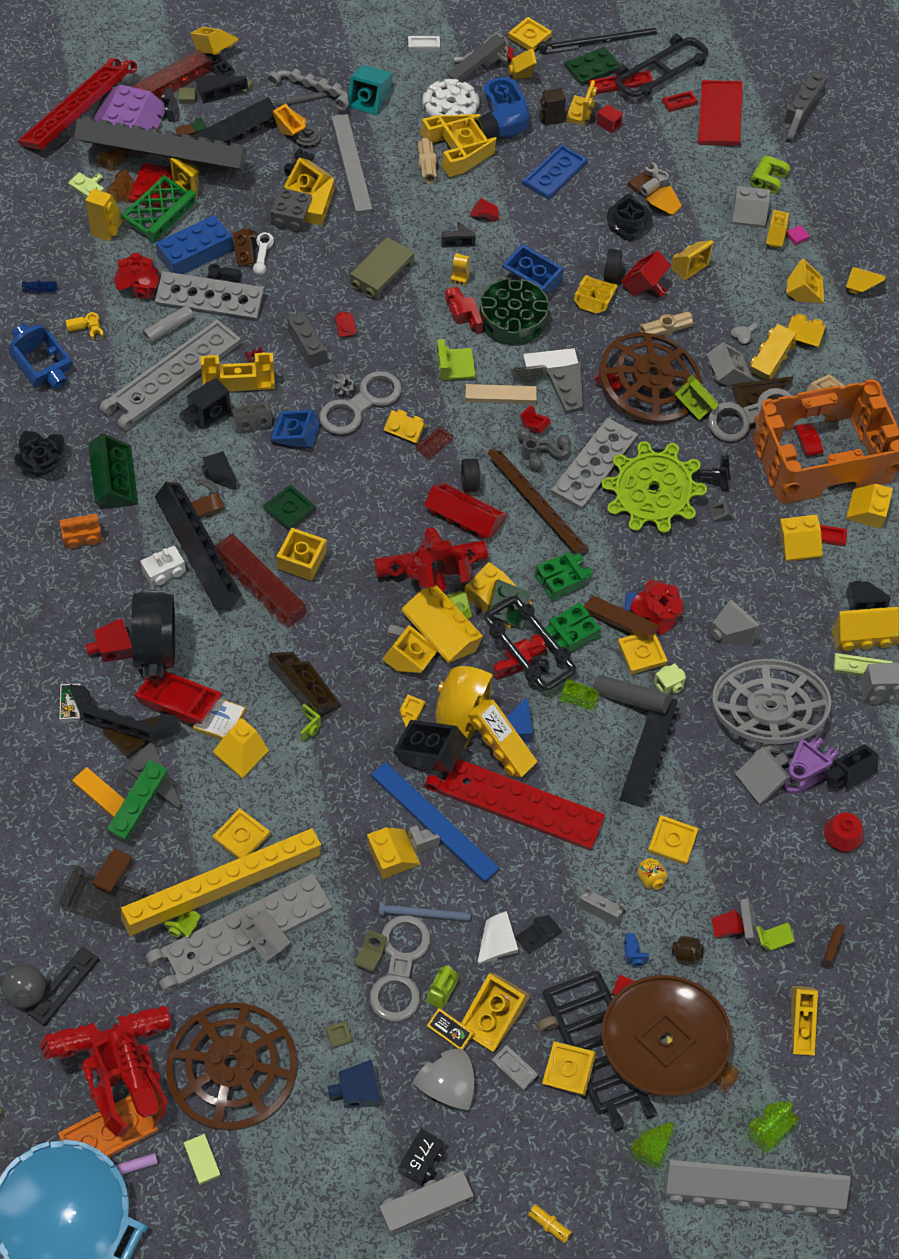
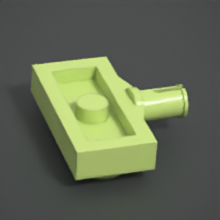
[68,172,105,198]

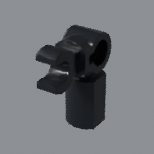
[207,263,241,282]

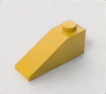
[305,178,335,226]
[766,210,789,248]
[791,986,818,1055]

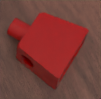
[85,618,133,662]

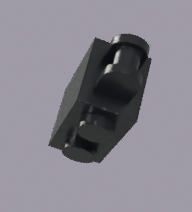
[827,744,879,789]

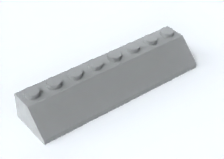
[664,1160,850,1218]

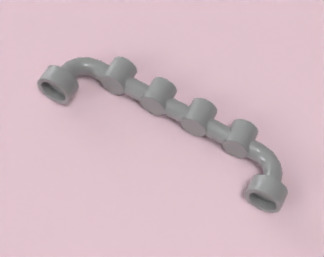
[267,69,349,110]

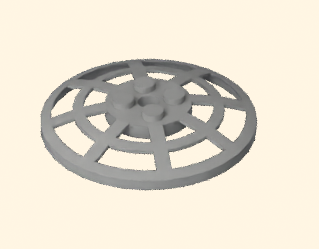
[712,659,831,744]

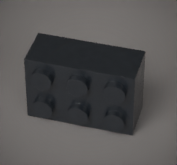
[393,720,468,773]

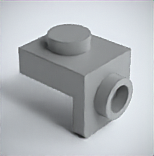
[754,743,789,767]

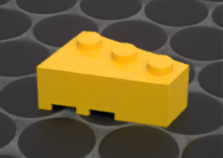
[85,189,123,241]
[750,324,796,380]

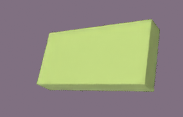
[184,1134,221,1185]

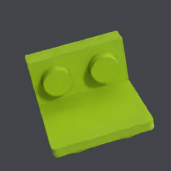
[437,339,475,381]

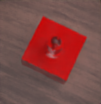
[621,250,671,298]

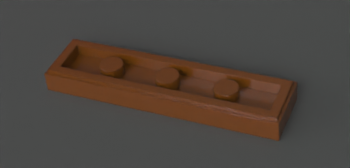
[584,595,659,641]

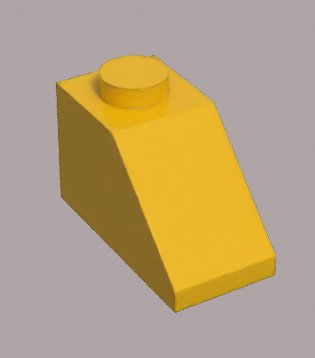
[508,48,537,80]

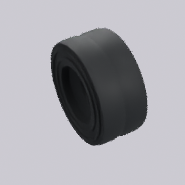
[604,249,623,281]
[461,458,480,492]

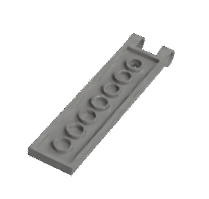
[99,320,241,431]
[145,873,332,993]

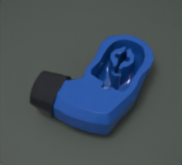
[475,77,530,139]

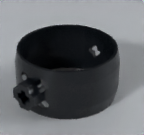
[131,590,175,680]

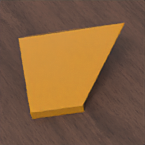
[273,104,306,136]
[645,186,682,216]

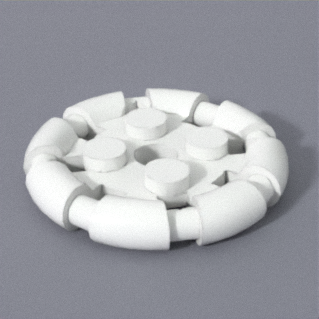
[422,79,480,117]

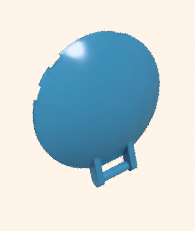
[0,1140,148,1259]

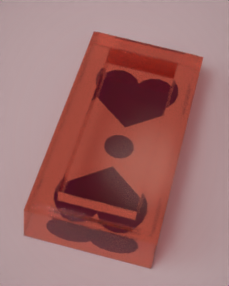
[416,426,453,460]

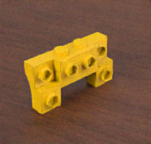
[201,352,275,391]

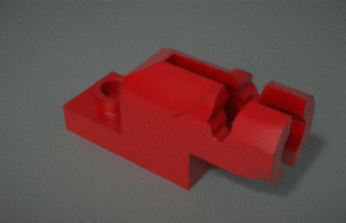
[444,287,483,334]
[493,634,546,680]

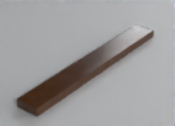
[487,449,589,555]

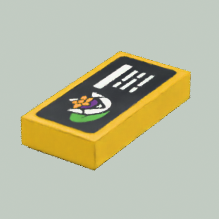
[427,1008,474,1050]

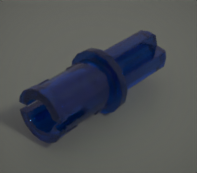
[22,280,58,294]

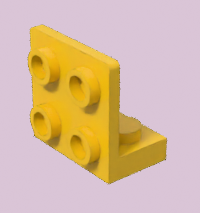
[566,80,597,125]

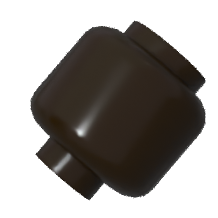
[672,936,704,965]

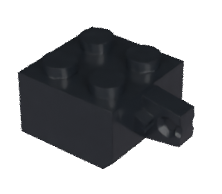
[179,378,231,429]

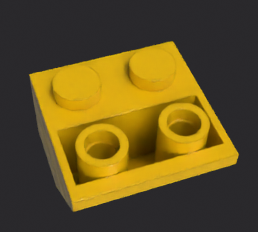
[190,27,238,55]
[788,313,827,347]

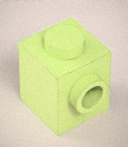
[654,664,686,694]

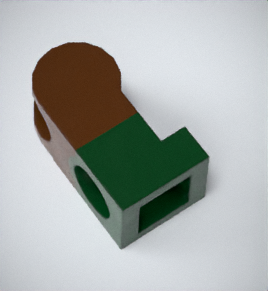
[176,117,207,137]

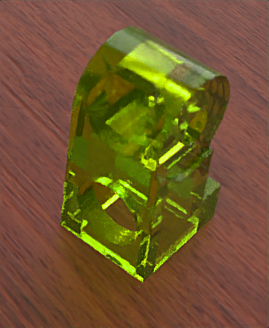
[559,678,599,710]

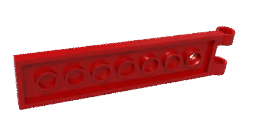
[18,58,137,150]
[424,759,605,851]

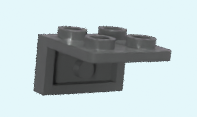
[271,188,312,232]

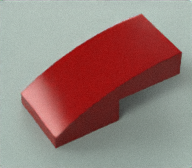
[794,423,823,456]

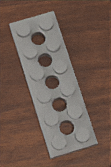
[155,271,264,321]
[551,418,638,510]

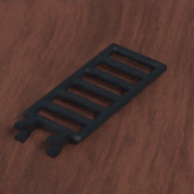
[542,971,657,1133]

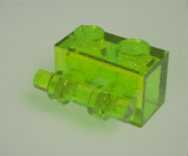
[747,1100,799,1154]

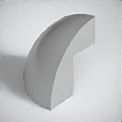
[413,1049,474,1110]

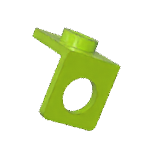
[446,591,472,619]
[300,704,321,742]
[756,923,795,951]

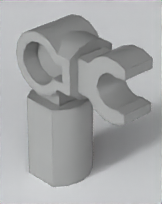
[640,162,669,197]

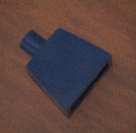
[327,1060,380,1108]

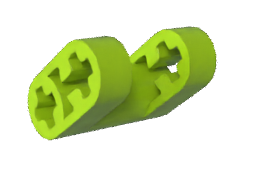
[750,156,790,194]

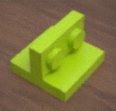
[675,375,719,420]

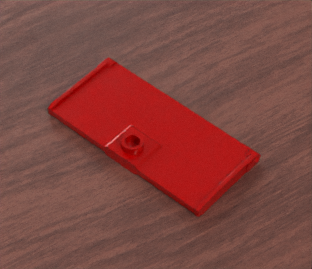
[698,80,743,146]

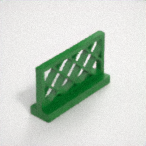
[121,175,196,243]

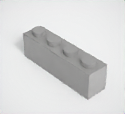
[379,1171,474,1237]

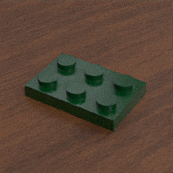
[565,47,620,86]

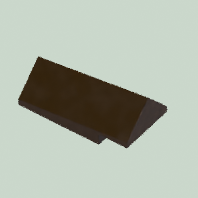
[268,652,341,718]

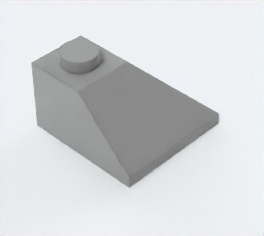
[710,600,759,646]

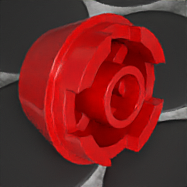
[824,812,864,852]

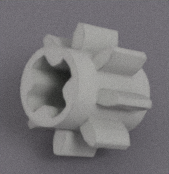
[332,374,354,395]

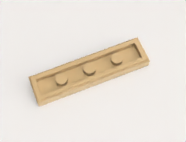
[465,384,537,404]

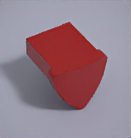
[470,198,499,222]
[711,909,744,939]

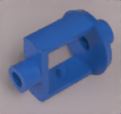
[8,324,73,389]

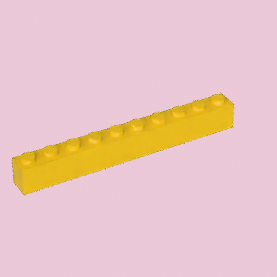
[121,828,321,936]

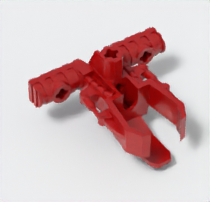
[374,527,488,592]
[39,1006,171,1137]

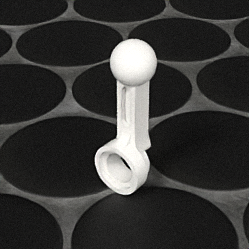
[253,232,274,275]

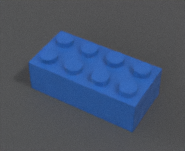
[156,215,233,274]

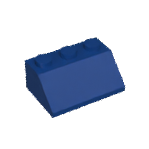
[502,243,564,292]

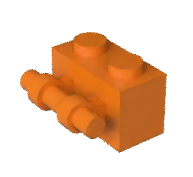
[60,514,102,548]

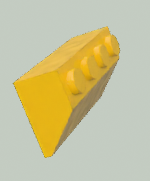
[401,584,483,663]
[832,607,899,651]

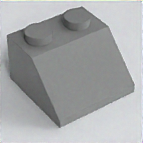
[732,186,770,228]
[707,342,754,386]

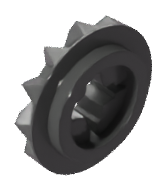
[294,126,320,148]

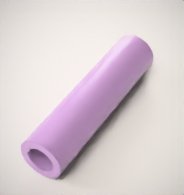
[115,1153,158,1175]

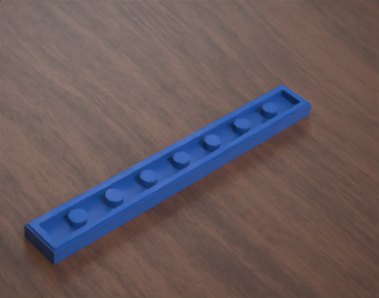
[371,762,499,883]

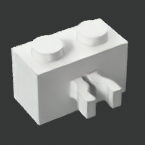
[140,546,186,587]

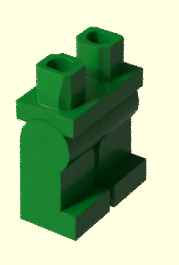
[534,552,593,602]
[545,602,601,653]

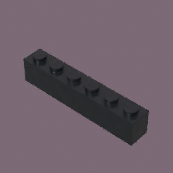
[192,97,276,146]
[620,699,680,808]

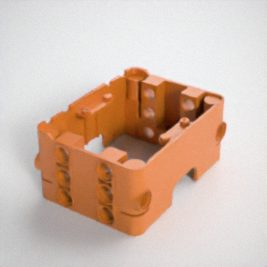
[752,379,899,504]

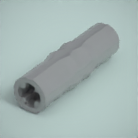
[142,305,194,343]

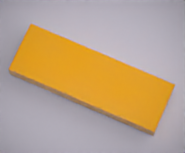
[72,767,125,818]

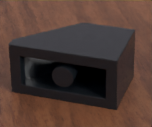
[201,451,237,490]
[846,581,891,611]

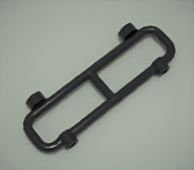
[615,33,709,98]

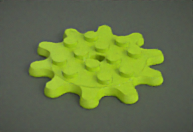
[602,441,707,533]

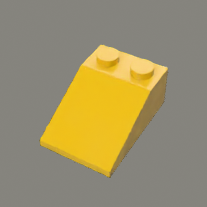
[465,562,532,629]
[461,973,531,1052]

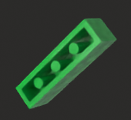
[107,759,168,844]

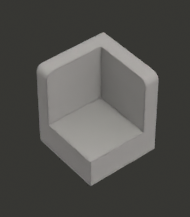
[408,825,440,854]

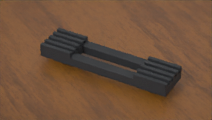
[27,946,99,1027]

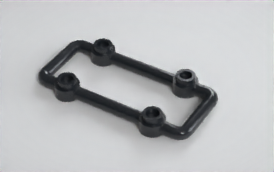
[484,596,576,691]

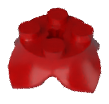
[114,253,159,291]
[630,580,684,635]

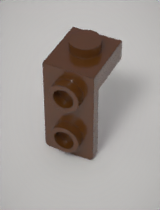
[233,228,257,266]

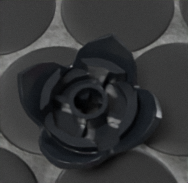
[14,431,65,477]

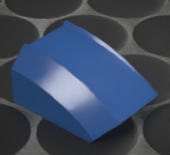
[270,410,319,447]

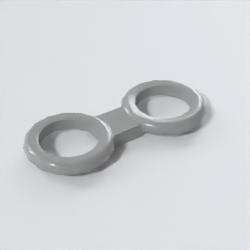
[319,371,402,435]
[708,388,792,442]
[370,915,430,1022]

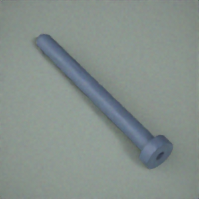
[379,901,471,921]

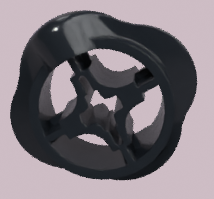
[607,194,652,241]

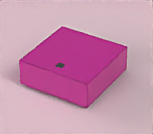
[786,225,810,246]

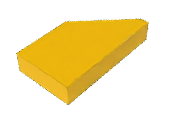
[399,694,425,727]

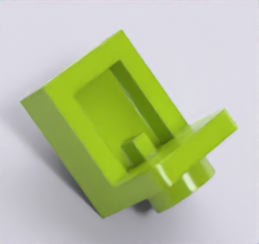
[163,911,201,938]

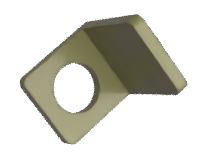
[354,930,387,971]

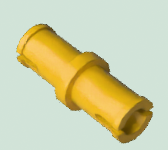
[528,1204,572,1244]

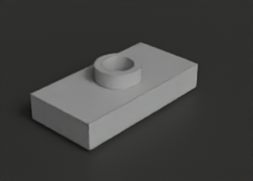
[491,1045,538,1091]

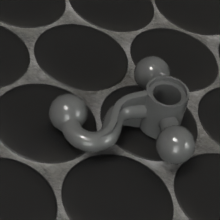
[517,428,571,470]

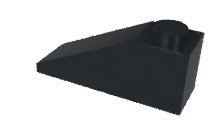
[195,75,249,104]

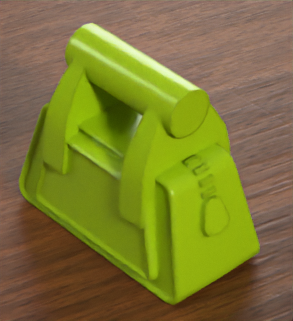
[425,965,460,1009]

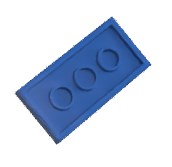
[522,144,588,200]

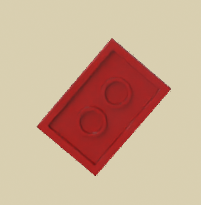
[128,163,173,208]

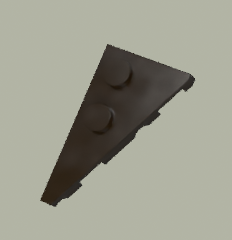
[732,376,793,408]
[103,713,179,759]

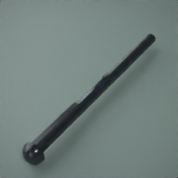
[538,28,657,53]

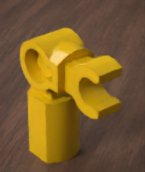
[65,312,104,341]

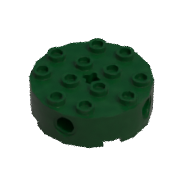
[479,278,549,345]

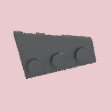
[547,363,583,414]

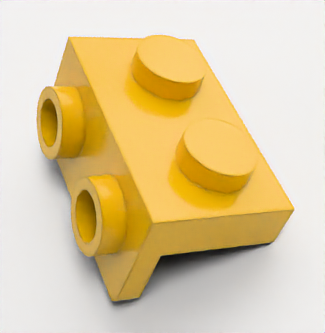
[384,409,427,444]

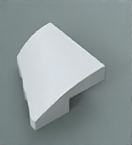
[478,911,518,965]

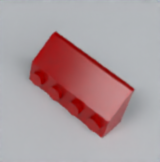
[424,483,508,539]

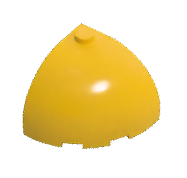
[435,666,493,749]

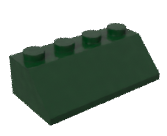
[88,433,138,509]

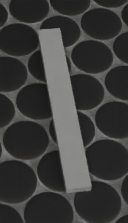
[332,114,372,215]

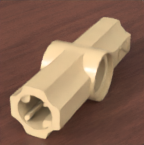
[418,138,437,184]
[639,312,693,339]

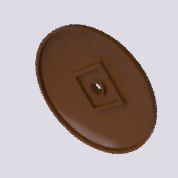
[601,975,732,1097]

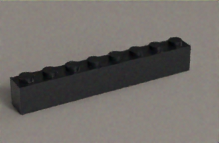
[155,482,242,610]

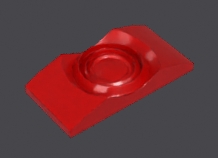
[135,671,223,724]

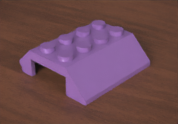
[94,84,165,155]

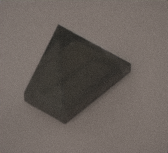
[510,365,547,386]

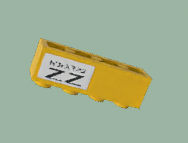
[468,700,538,777]

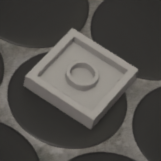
[735,747,790,804]

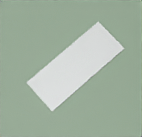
[523,348,578,370]

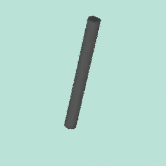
[276,91,332,107]

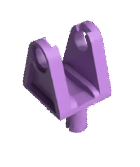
[783,735,839,794]

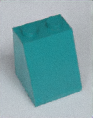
[348,65,393,115]

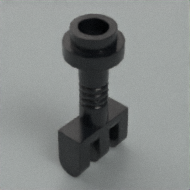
[284,148,314,176]

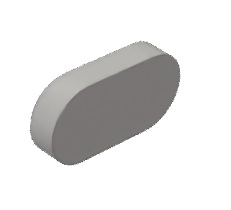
[786,109,803,141]

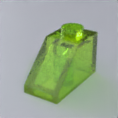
[631,1122,675,1170]

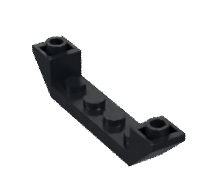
[69,684,182,743]

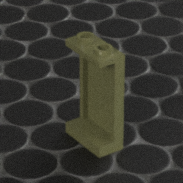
[350,237,414,301]

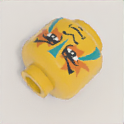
[637,858,668,890]

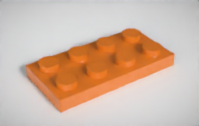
[58,1095,159,1158]

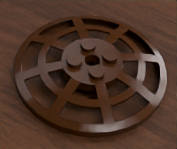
[599,333,702,424]
[166,1002,297,1131]

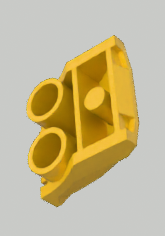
[574,275,618,314]

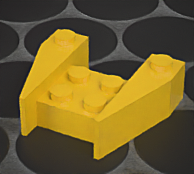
[420,114,496,177]

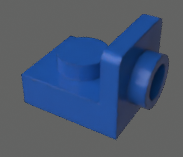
[624,933,649,967]

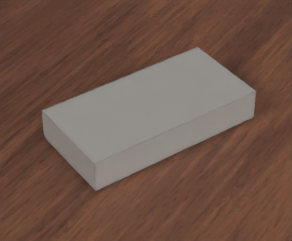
[740,898,759,945]

